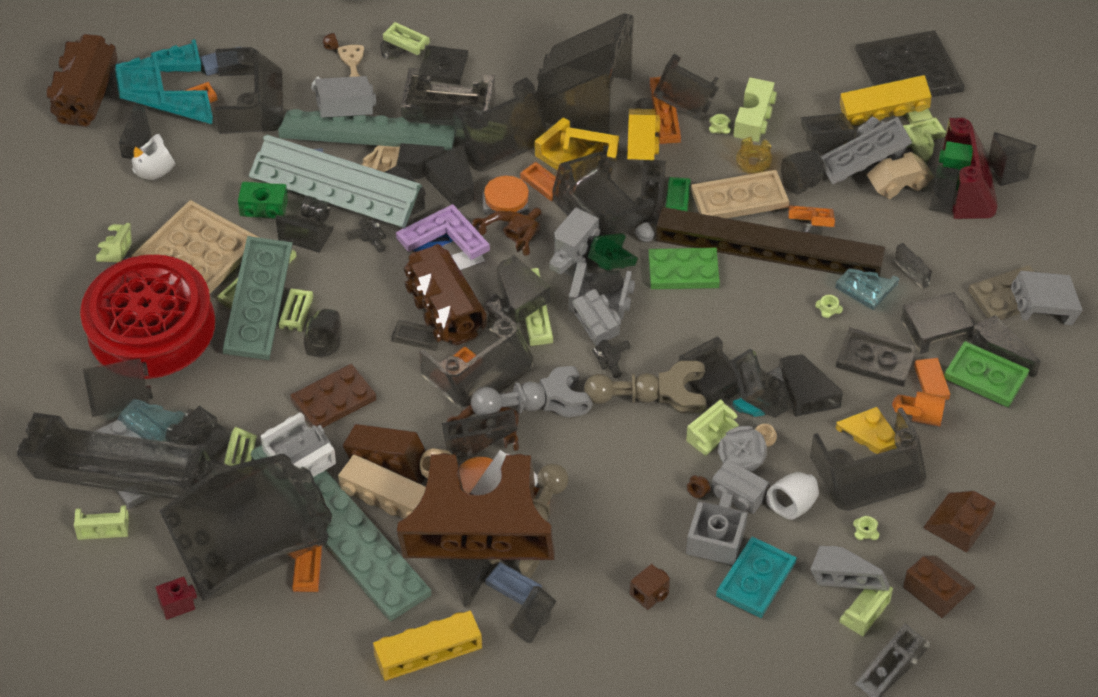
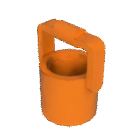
[892,391,946,427]

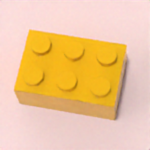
[627,109,660,160]

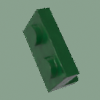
[588,233,638,271]

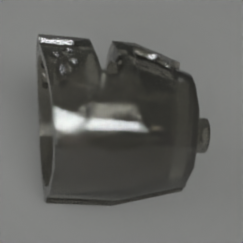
[781,150,825,195]
[303,309,343,357]

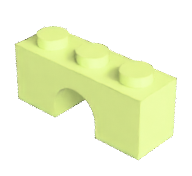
[734,78,777,142]

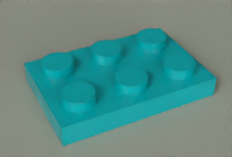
[716,536,797,618]

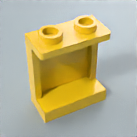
[535,117,604,181]
[560,127,620,161]

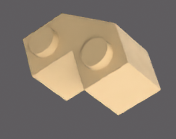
[867,152,934,199]

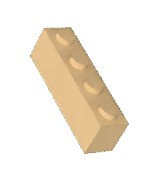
[338,455,426,519]

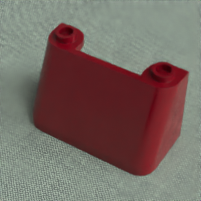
[943,118,998,219]

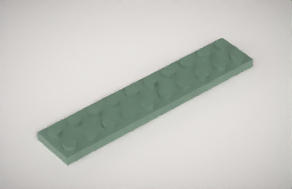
[250,445,432,622]

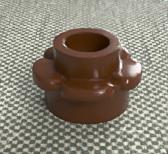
[687,475,711,498]

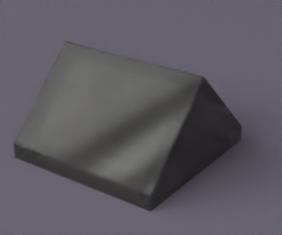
[988,132,1037,186]
[276,214,334,253]

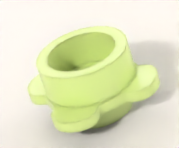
[709,114,731,134]
[815,295,843,318]
[853,516,879,540]

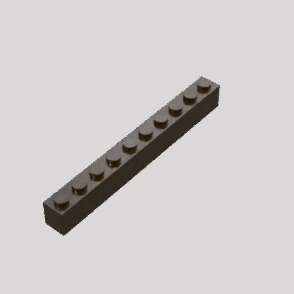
[656,207,885,282]

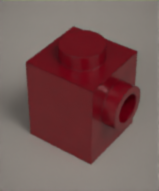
[155,576,197,620]

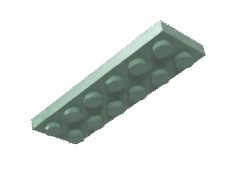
[223,236,293,360]

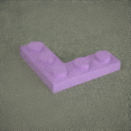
[396,204,490,260]

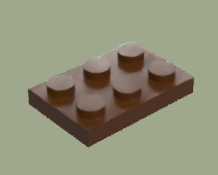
[290,363,377,428]

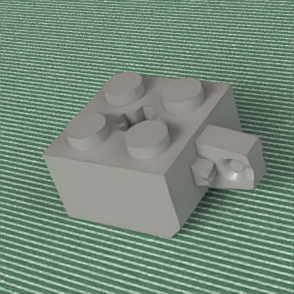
[549,208,600,277]
[686,493,748,565]

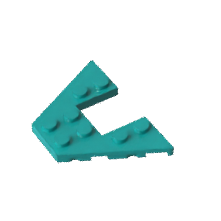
[115,39,213,124]

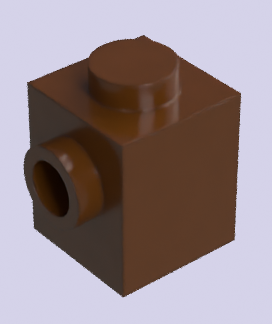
[629,563,670,610]

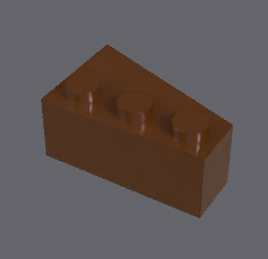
[342,424,426,484]

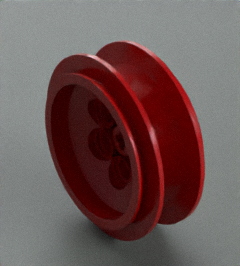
[80,254,216,379]

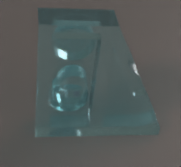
[835,269,899,310]
[117,399,184,449]

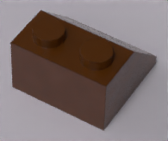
[923,491,996,553]
[903,555,975,618]

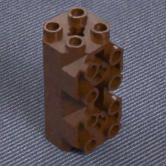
[47,34,118,127]
[403,244,487,345]

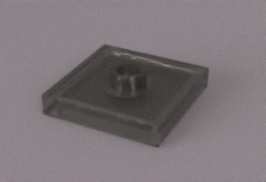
[418,45,469,85]

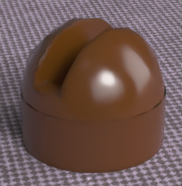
[322,32,339,51]

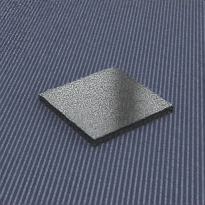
[855,30,965,97]

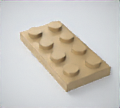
[691,170,789,218]

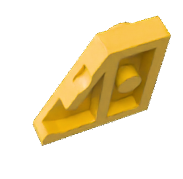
[836,407,901,455]

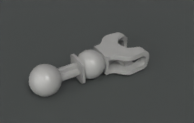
[471,366,593,418]

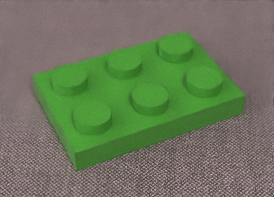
[648,248,720,289]
[944,341,1029,408]

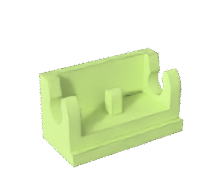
[96,223,132,263]
[686,399,739,456]
[74,505,129,540]
[839,586,893,636]

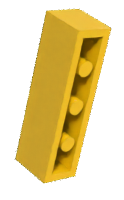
[840,75,932,126]
[373,610,482,681]

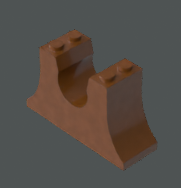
[397,453,555,560]

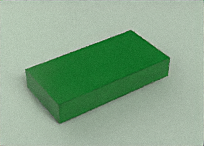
[665,177,691,211]

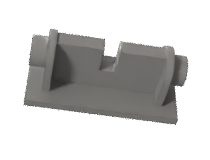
[277,425,331,467]

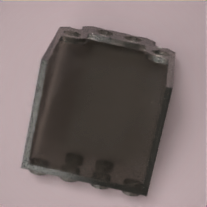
[531,13,634,134]
[160,453,332,601]

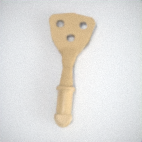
[338,45,364,77]

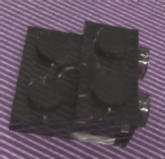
[801,113,855,152]
[165,405,231,472]

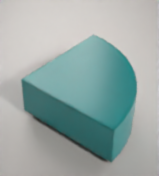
[732,393,765,417]

